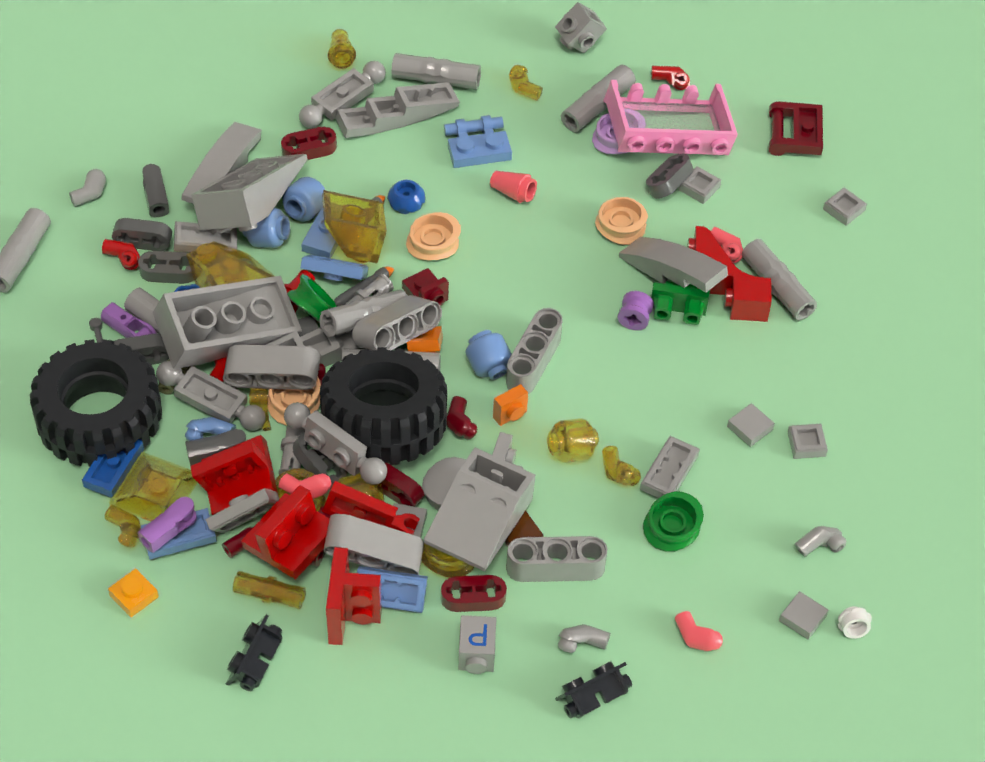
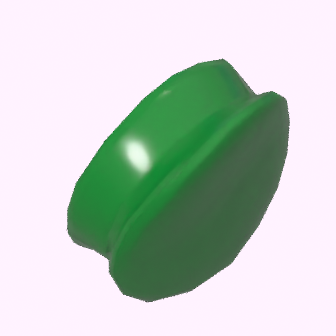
[287,274,338,322]
[643,491,704,552]

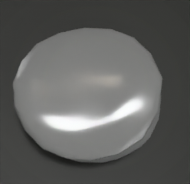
[422,457,466,510]

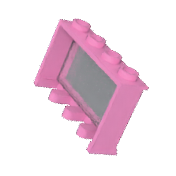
[603,80,738,155]

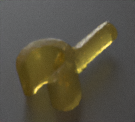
[249,388,271,431]

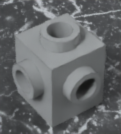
[555,2,607,53]

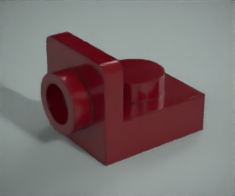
[402,268,449,306]

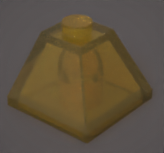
[322,190,387,263]
[186,241,275,288]
[109,452,198,521]

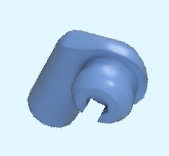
[185,417,236,440]

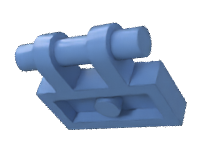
[444,115,512,168]

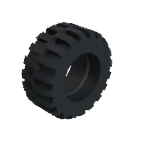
[30,339,162,467]
[320,347,447,465]

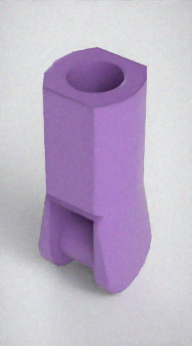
[101,302,157,338]
[137,497,197,553]

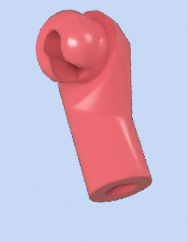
[711,227,743,263]
[279,473,332,499]
[675,611,723,651]

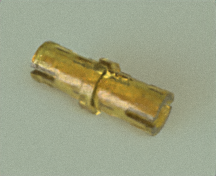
[233,571,306,609]

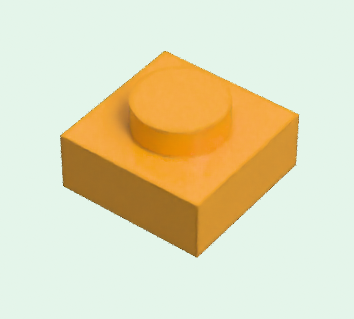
[108,568,159,617]

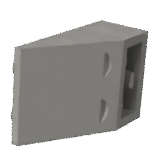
[424,447,536,571]

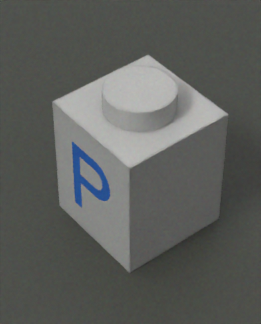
[458,615,496,674]

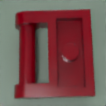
[769,101,823,156]

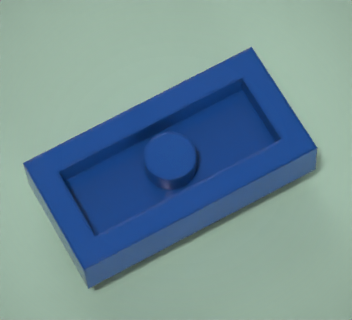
[82,439,144,498]

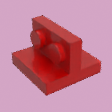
[190,435,278,515]
[241,485,330,580]
[326,547,382,645]

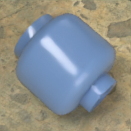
[282,176,328,222]
[242,208,290,248]
[465,330,512,380]

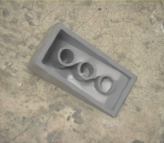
[191,154,308,233]
[153,276,302,369]

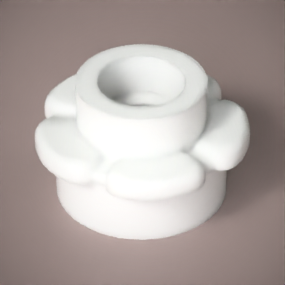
[838,606,872,639]

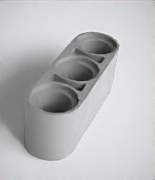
[352,295,442,350]
[506,308,563,394]
[223,345,321,390]
[323,514,424,575]
[506,536,608,582]

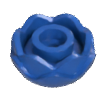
[387,180,426,214]

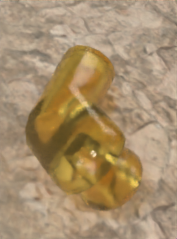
[602,446,641,486]

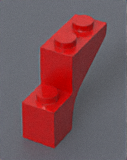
[687,226,772,322]

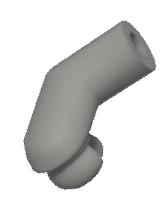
[69,169,106,207]
[794,526,846,557]
[558,624,611,653]

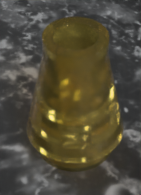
[328,29,356,69]

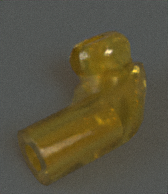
[509,65,543,100]
[104,505,141,548]

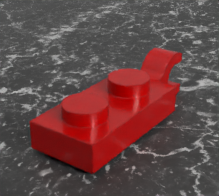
[322,481,420,535]

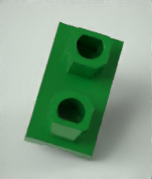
[651,281,710,325]

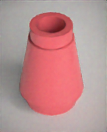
[490,170,537,203]

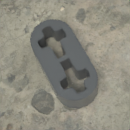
[646,154,693,198]
[112,218,173,251]
[138,251,199,284]
[114,334,169,365]
[292,431,348,489]

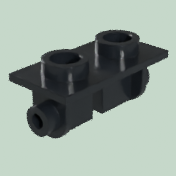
[226,614,283,691]
[555,661,632,719]

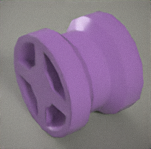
[618,291,654,330]

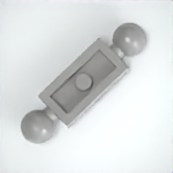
[299,61,386,128]
[156,361,266,431]
[284,402,387,485]

